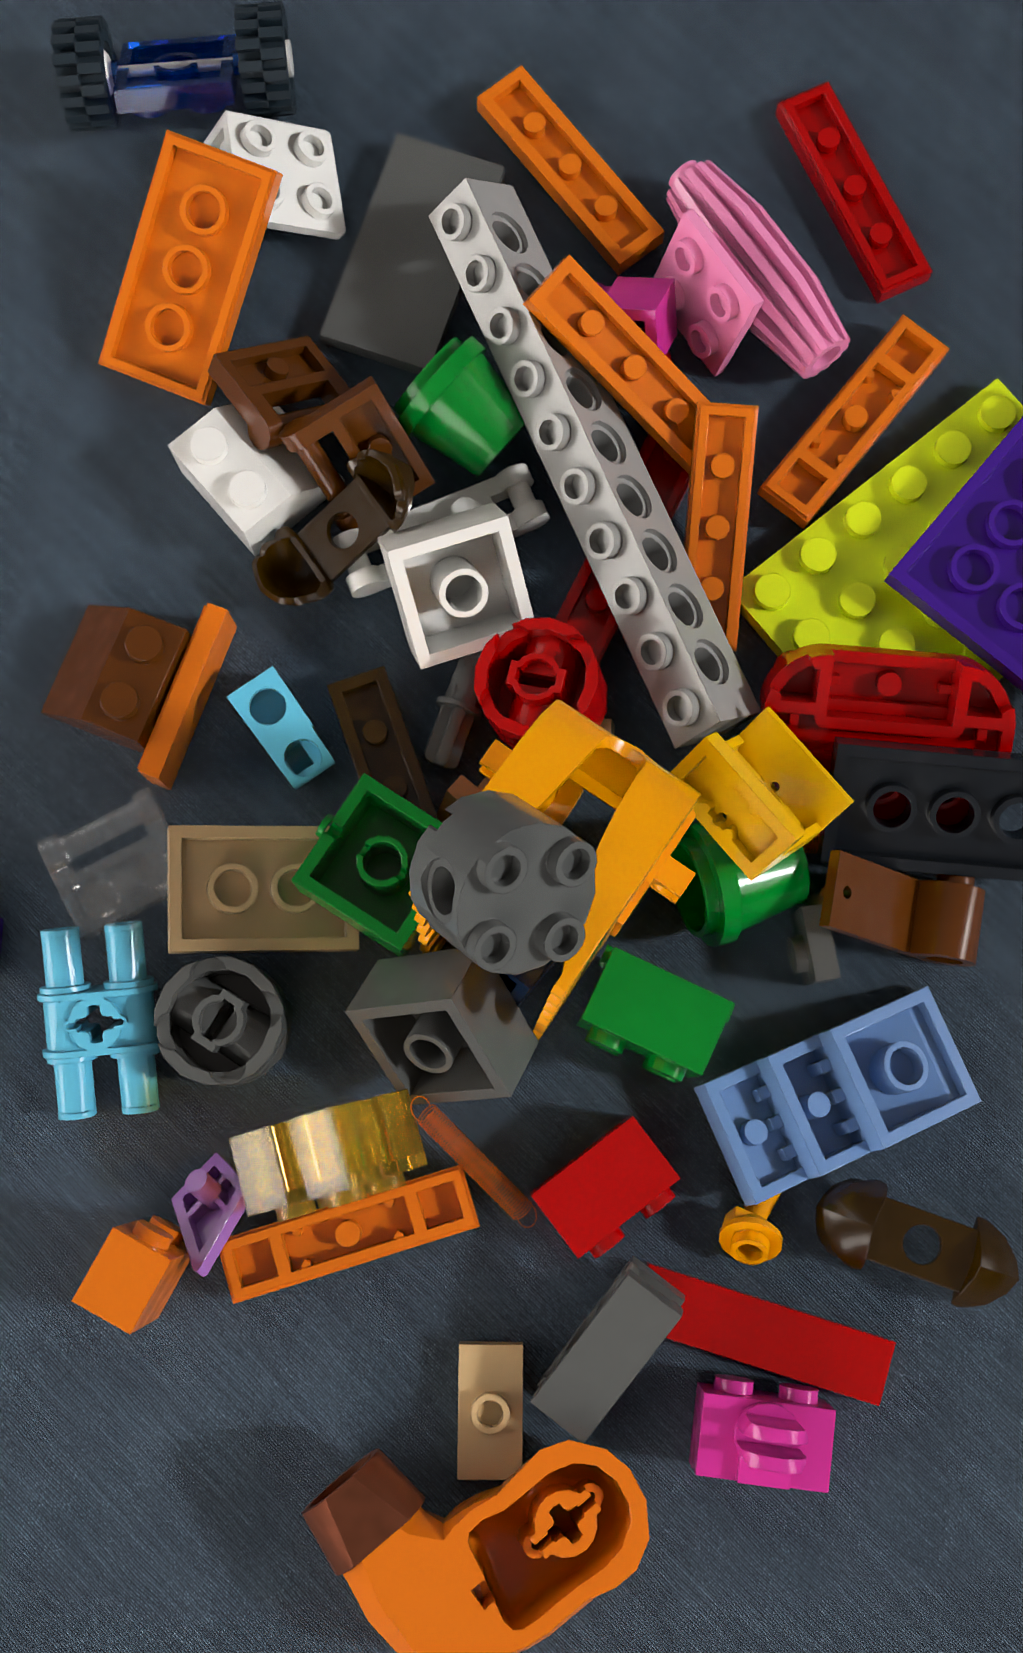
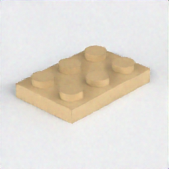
[167,825,359,954]

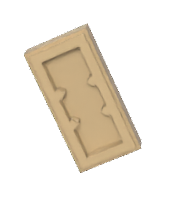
[457,1341,523,1480]

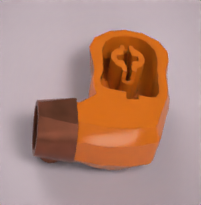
[302,1440,650,1653]

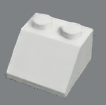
[168,404,345,557]

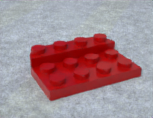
[759,644,1016,835]

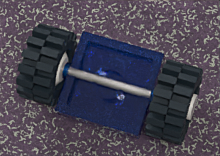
[50,1,296,132]

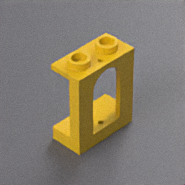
[670,707,854,881]

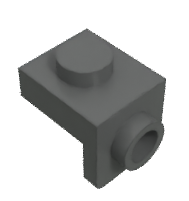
[787,892,841,986]

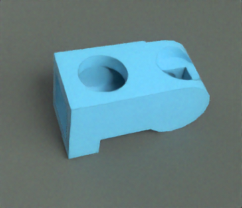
[226,666,335,790]

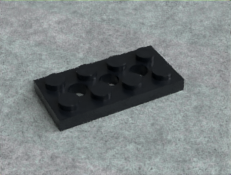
[817,737,1023,882]

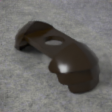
[252,449,415,606]
[815,1178,1019,1308]

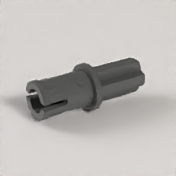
[423,651,483,770]

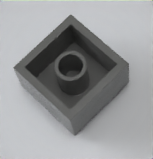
[345,949,539,1105]

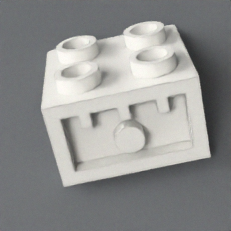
[204,110,346,240]

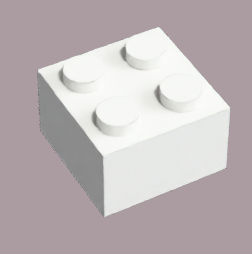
[377,502,534,669]

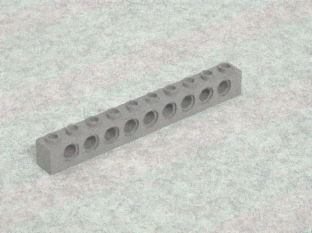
[429,178,761,748]

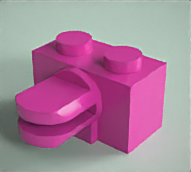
[689,1374,836,1493]

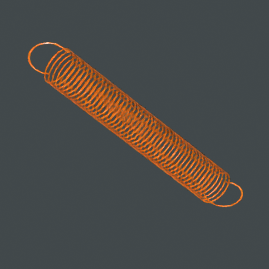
[410,1096,537,1228]

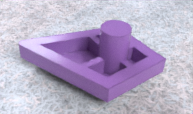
[171,1152,256,1277]

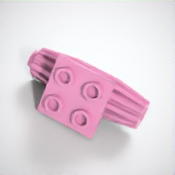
[653,160,850,379]

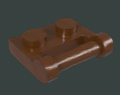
[208,336,350,450]
[279,376,436,532]

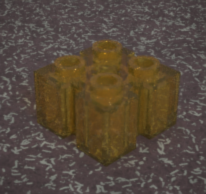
[229,1089,428,1222]

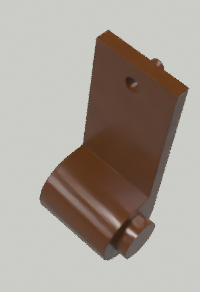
[819,850,986,967]

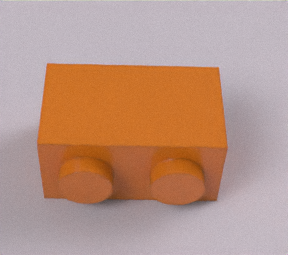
[72,1215,190,1334]

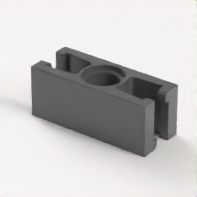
[530,1255,686,1443]

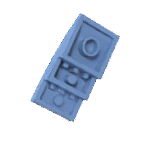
[694,986,981,1206]

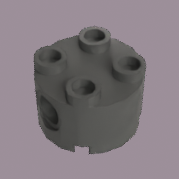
[409,790,597,975]
[154,956,293,1086]

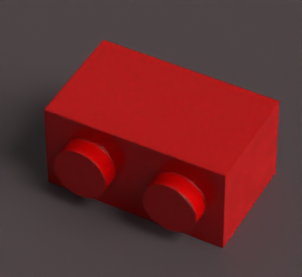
[530,1115,681,1259]

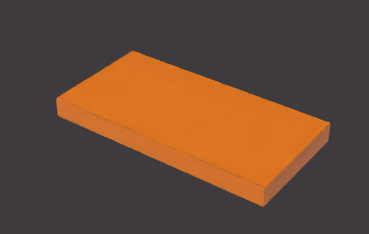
[98,129,283,406]

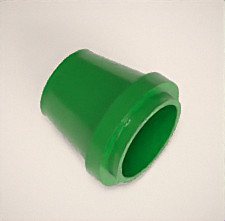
[393,336,525,478]
[671,821,810,947]

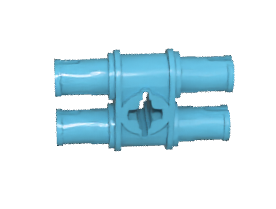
[37,920,161,1121]

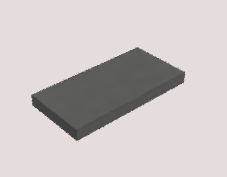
[319,133,505,375]

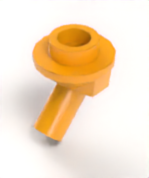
[719,1192,783,1265]

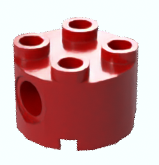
[474,617,608,750]

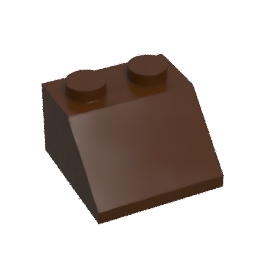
[41,604,191,753]

